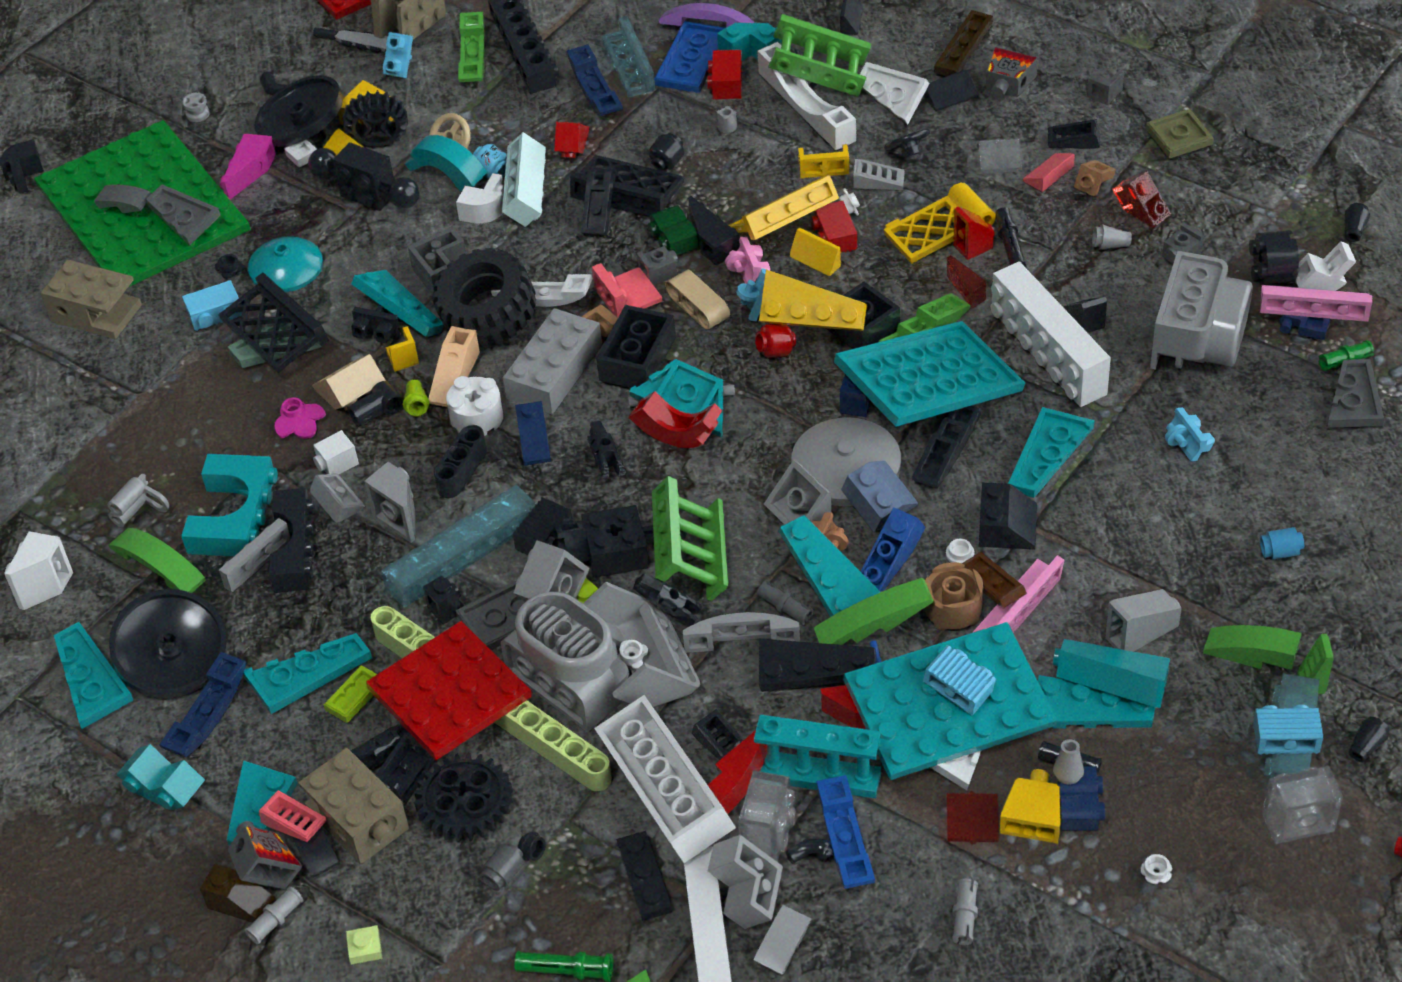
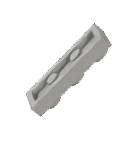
[219,518,291,592]

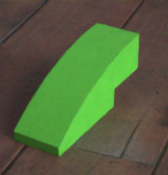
[1203,625,1302,670]

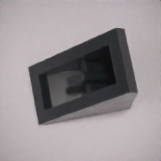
[1064,296,1107,333]

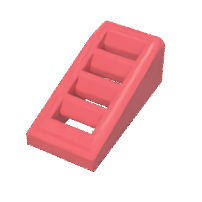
[259,790,326,842]

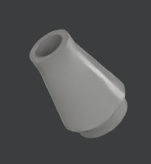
[1092,225,1132,250]
[1053,739,1084,785]

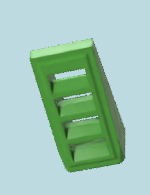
[1297,634,1334,695]

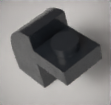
[0,139,44,194]

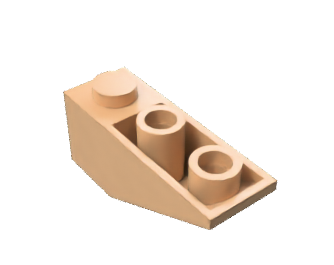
[428,326,480,407]

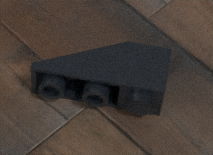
[688,196,740,266]

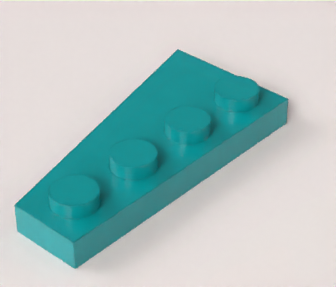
[1008,407,1095,498]
[778,515,880,617]
[53,622,133,729]
[243,633,372,714]
[1038,675,1156,729]

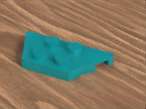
[629,359,723,437]

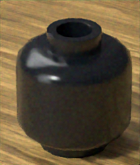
[648,133,685,170]

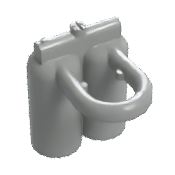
[107,474,169,527]

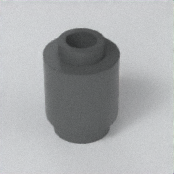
[480,844,524,891]

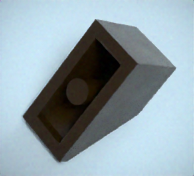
[200,863,276,923]

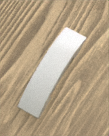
[491,274,593,307]

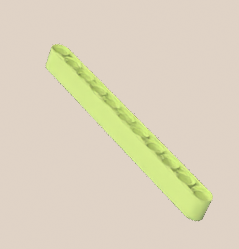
[371,606,612,791]

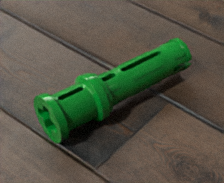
[514,951,613,982]

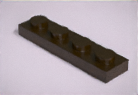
[934,10,993,76]

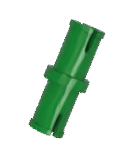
[1318,340,1374,371]

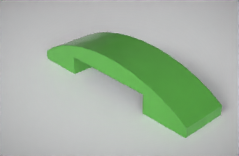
[458,12,485,82]
[108,528,206,593]

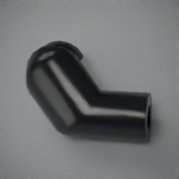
[260,71,287,94]
[785,839,833,864]

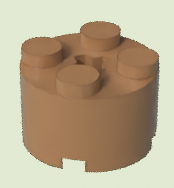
[924,562,983,630]

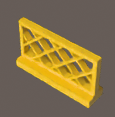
[729,175,839,240]

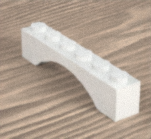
[758,42,856,150]

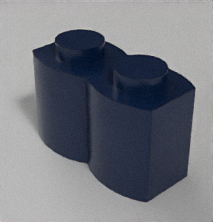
[1058,766,1105,831]

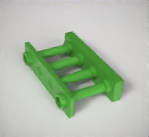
[768,14,871,97]
[652,476,729,601]

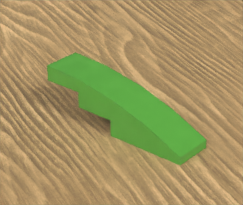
[879,293,970,342]
[814,578,934,645]

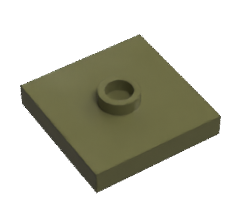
[1146,109,1214,159]

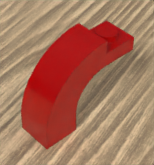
[628,391,722,448]

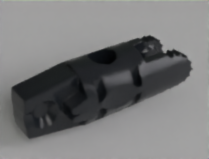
[587,421,626,478]
[633,574,702,627]
[351,724,416,770]

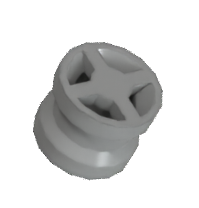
[182,93,210,122]

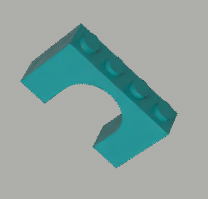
[181,454,278,556]

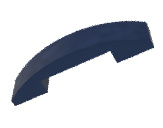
[567,44,623,116]
[159,652,246,757]

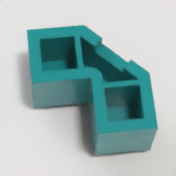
[717,23,782,61]
[116,744,205,810]

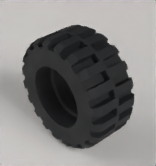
[432,248,536,347]

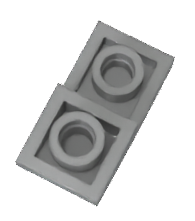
[753,905,812,976]

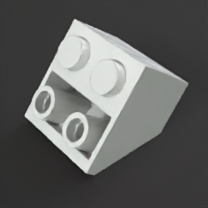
[5,531,73,610]

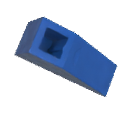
[860,507,926,592]

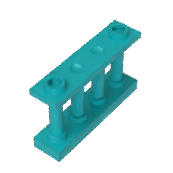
[754,714,881,799]

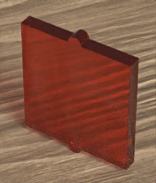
[947,791,999,845]

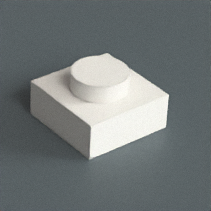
[285,140,317,168]

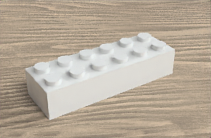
[990,261,1111,407]
[594,695,736,863]

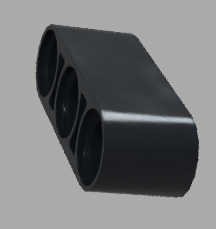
[434,425,487,499]

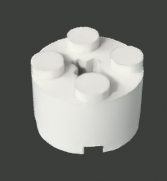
[446,376,503,436]

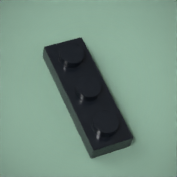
[616,831,672,921]

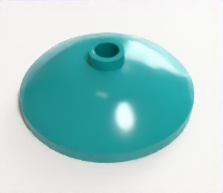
[248,236,323,292]

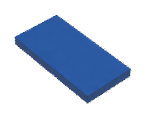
[654,21,725,93]

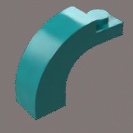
[404,135,487,191]

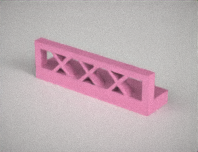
[1260,285,1372,322]
[973,555,1064,633]

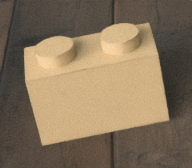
[312,354,386,411]

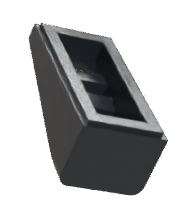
[1048,119,1100,149]
[691,709,744,760]

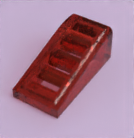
[947,255,987,308]

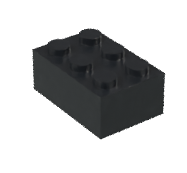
[596,305,676,388]

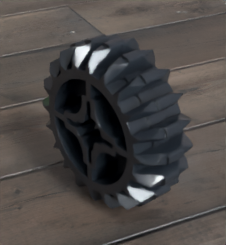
[343,89,408,149]

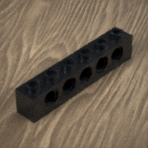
[488,0,559,94]

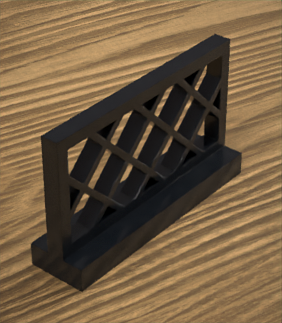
[570,155,684,217]
[218,272,329,373]

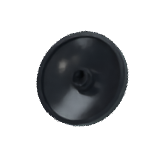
[254,75,344,147]
[109,589,227,699]

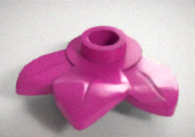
[275,398,326,439]

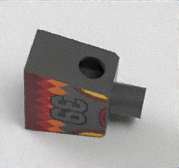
[986,47,1038,99]
[228,821,302,889]

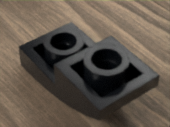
[291,818,340,878]

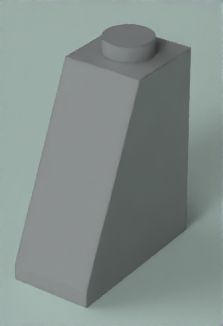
[1105,589,1181,652]

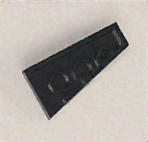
[759,638,877,692]

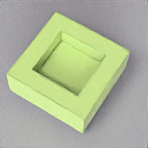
[346,925,382,965]

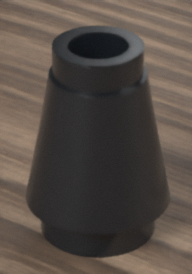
[1344,203,1371,242]
[1348,716,1390,762]

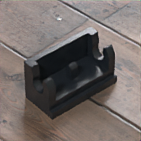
[376,733,436,807]

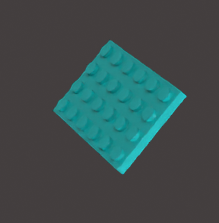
[834,321,1025,427]
[843,622,1057,780]

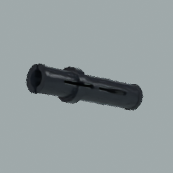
[995,207,1027,268]

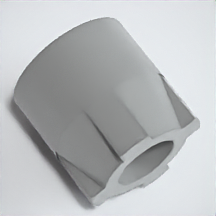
[717,106,737,133]

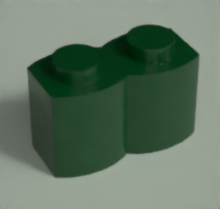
[648,205,699,255]

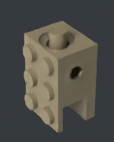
[371,0,446,40]
[41,259,142,339]
[298,748,409,865]

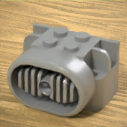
[1150,251,1253,369]
[501,592,629,732]

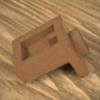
[1074,160,1116,196]
[582,304,618,337]

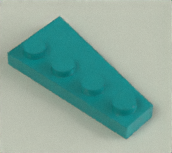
[351,270,444,337]

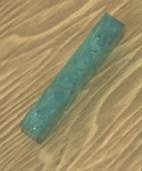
[381,485,536,608]

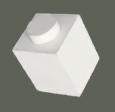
[313,430,359,475]

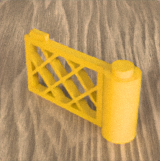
[884,183,996,264]

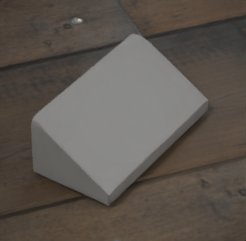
[310,474,365,523]

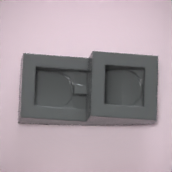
[94,185,151,213]

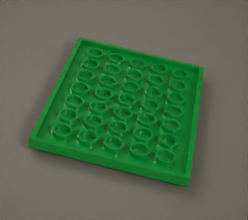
[34,120,251,287]

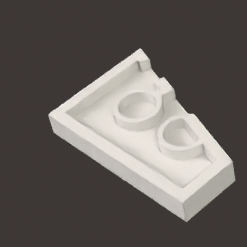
[860,62,929,124]

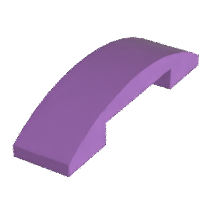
[659,3,754,28]

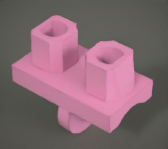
[725,237,770,284]

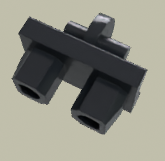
[351,305,400,343]

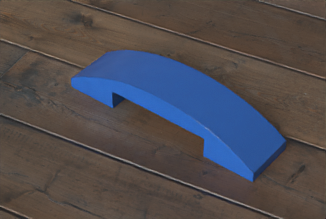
[816,775,875,889]

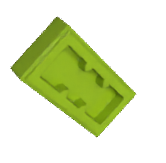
[324,665,377,723]

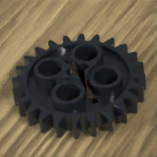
[414,752,513,842]

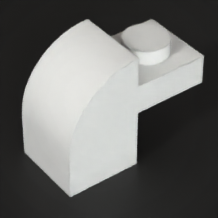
[456,173,504,224]
[1293,241,1356,291]

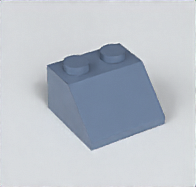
[841,461,918,532]

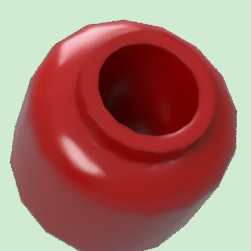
[755,324,796,358]

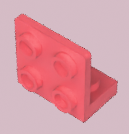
[592,263,662,317]

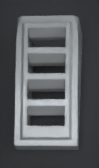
[853,159,905,190]

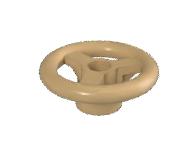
[429,113,471,149]

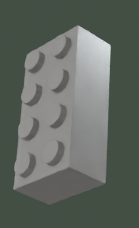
[503,308,602,415]

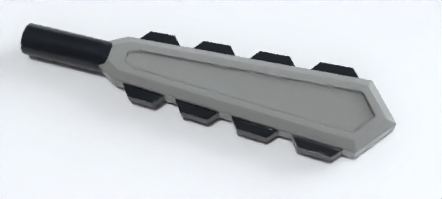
[313,27,412,53]

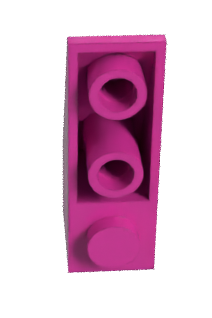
[220,134,276,200]

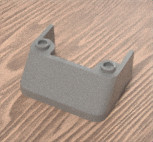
[583,582,700,707]

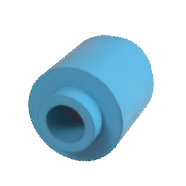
[1260,527,1304,560]

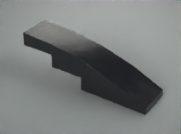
[912,406,981,488]

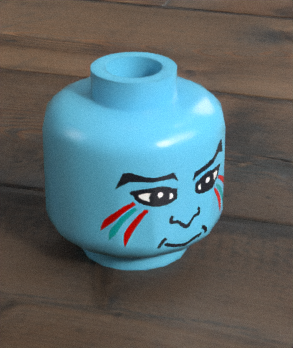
[473,144,507,180]

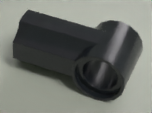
[347,381,404,427]

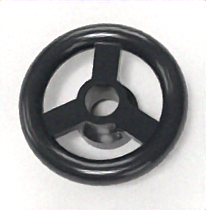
[884,128,930,158]

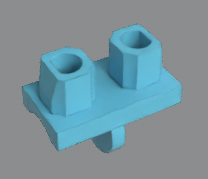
[383,32,413,78]
[736,268,766,321]
[1165,407,1215,461]

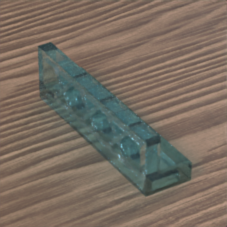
[602,16,655,97]

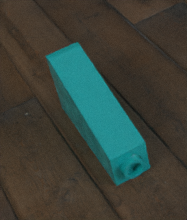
[1053,639,1170,708]

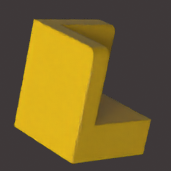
[385,326,419,372]

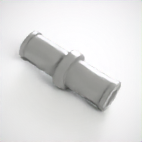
[952,879,978,945]
[244,887,303,944]

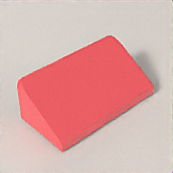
[1023,153,1075,192]

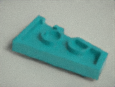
[227,760,298,845]

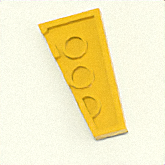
[759,269,867,331]

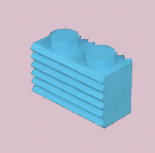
[182,280,242,331]
[923,645,996,715]
[1253,705,1323,755]

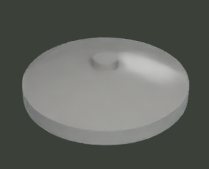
[791,418,901,506]

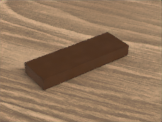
[961,552,1027,608]

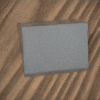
[764,460,831,525]

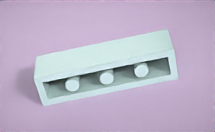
[502,132,546,227]

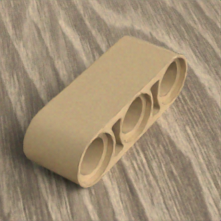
[665,270,730,330]

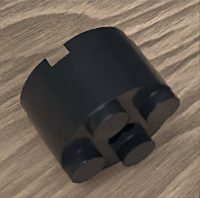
[1249,230,1299,285]

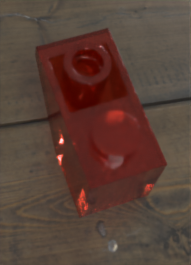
[1112,171,1171,227]

